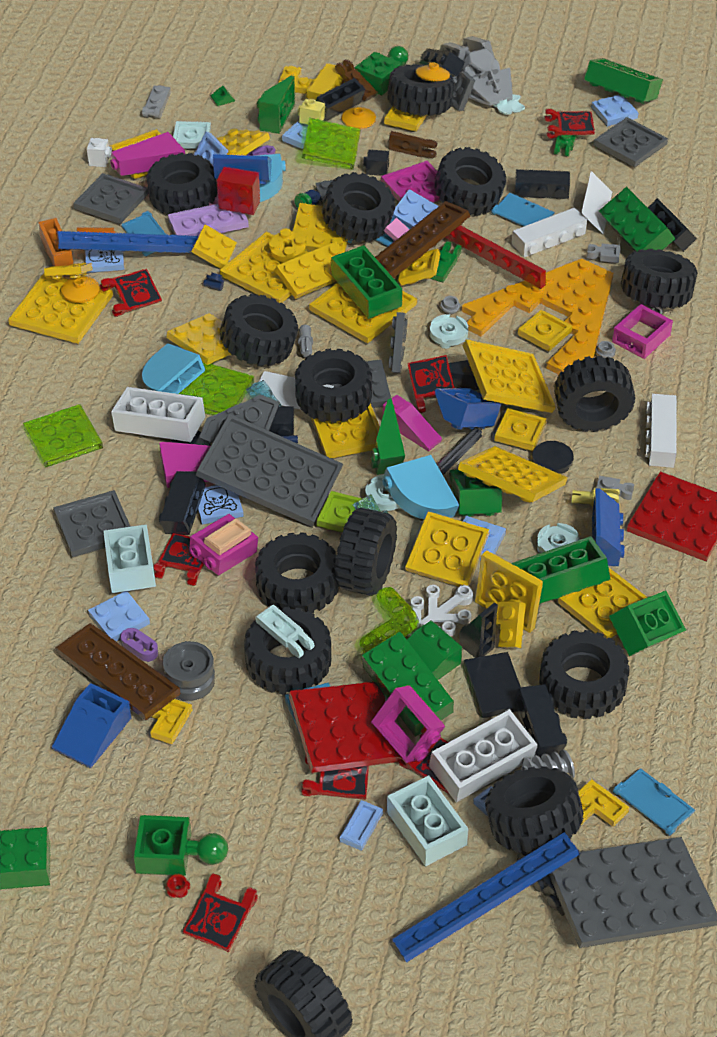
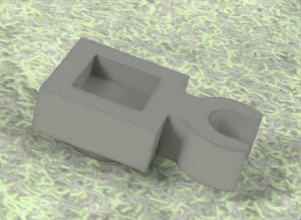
[587,244,620,263]
[597,476,634,500]

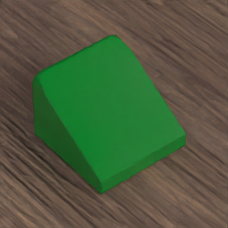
[210,85,236,106]

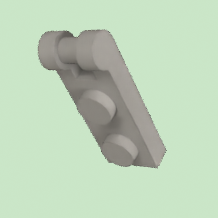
[142,85,171,119]

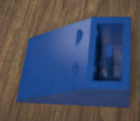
[52,683,131,768]

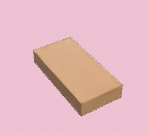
[204,518,251,555]

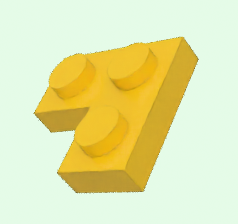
[279,66,314,94]
[44,263,92,279]
[485,602,526,648]
[151,699,193,744]
[578,779,629,827]

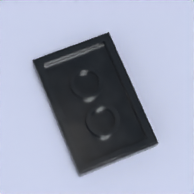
[464,652,521,718]

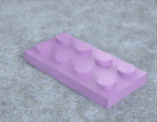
[168,204,249,236]

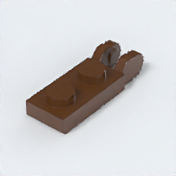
[335,59,378,102]
[388,131,438,158]

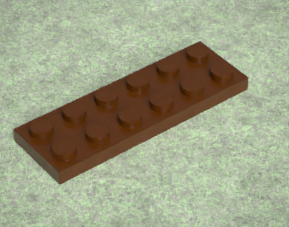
[375,201,471,278]
[56,623,181,720]

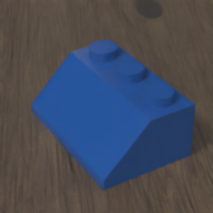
[213,154,272,185]
[435,388,502,429]
[592,488,625,566]

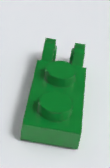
[554,135,577,156]
[430,242,462,282]

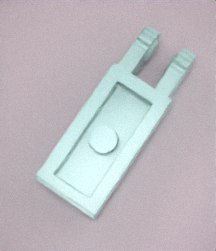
[256,605,315,658]

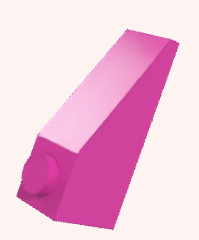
[383,395,442,452]

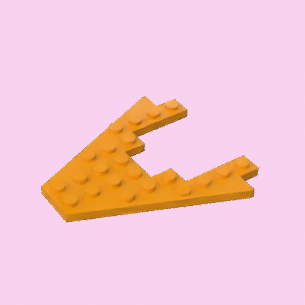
[462,258,614,375]

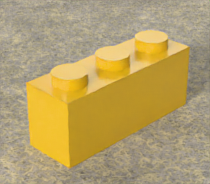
[306,63,345,101]

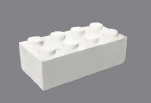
[111,387,205,442]
[429,709,538,802]

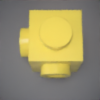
[297,99,325,127]

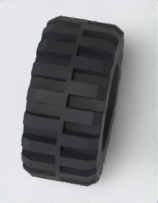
[387,64,455,116]
[434,147,507,216]
[147,153,217,215]
[322,172,396,242]
[621,249,698,309]
[220,294,298,367]
[295,348,372,423]
[554,355,636,432]
[335,508,397,596]
[255,532,339,613]
[244,607,332,695]
[539,630,630,719]
[485,766,584,853]
[254,950,353,1037]

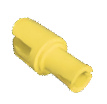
[572,487,620,506]

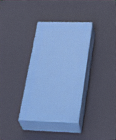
[340,800,383,851]

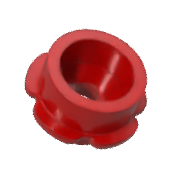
[166,874,190,898]

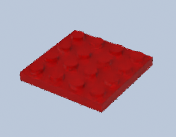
[627,471,717,562]
[289,682,401,773]

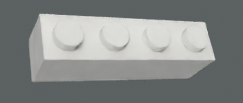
[512,208,587,257]
[645,394,677,468]

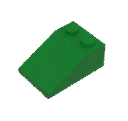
[257,75,295,134]
[370,398,405,475]
[449,469,502,517]
[609,590,686,657]
[407,620,462,680]

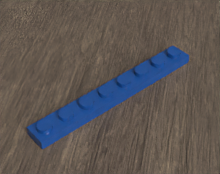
[57,231,198,253]
[392,832,580,963]

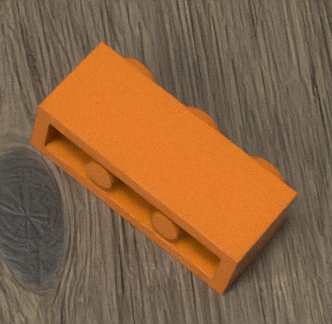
[38,218,73,266]

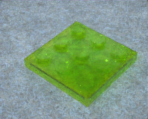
[302,118,361,170]
[179,362,254,416]
[23,404,103,468]

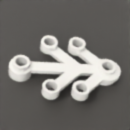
[406,585,473,637]

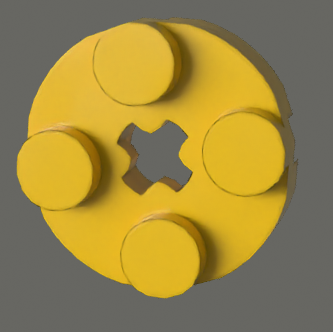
[269,228,307,262]

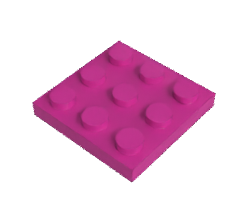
[381,161,440,203]

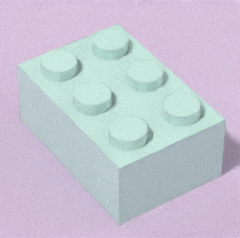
[104,524,156,593]
[387,776,468,866]

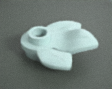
[493,94,525,114]

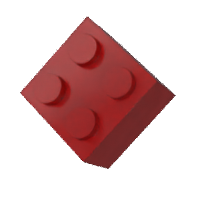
[217,167,260,215]

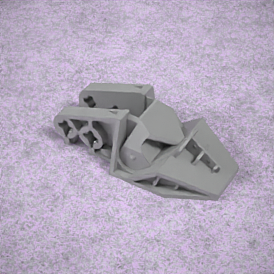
[440,36,512,106]

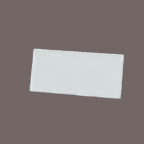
[582,171,612,234]
[251,371,334,409]

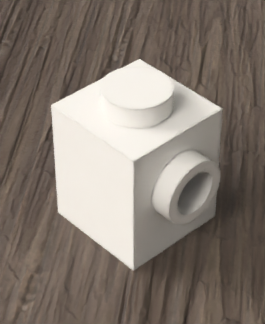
[87,138,112,167]

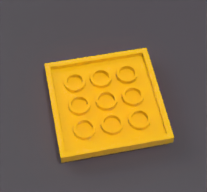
[220,231,309,303]
[8,273,113,344]
[309,283,417,344]
[462,339,556,413]
[458,446,568,503]

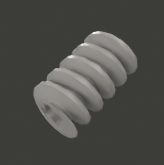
[522,750,575,779]

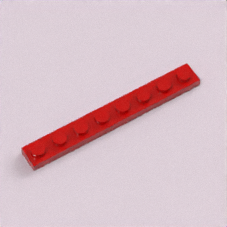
[445,225,546,289]

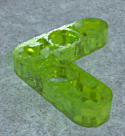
[359,587,420,654]

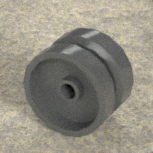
[163,641,215,701]

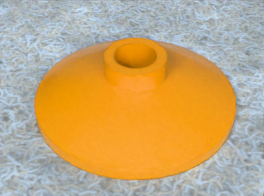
[416,63,450,81]
[342,107,376,129]
[61,276,100,303]

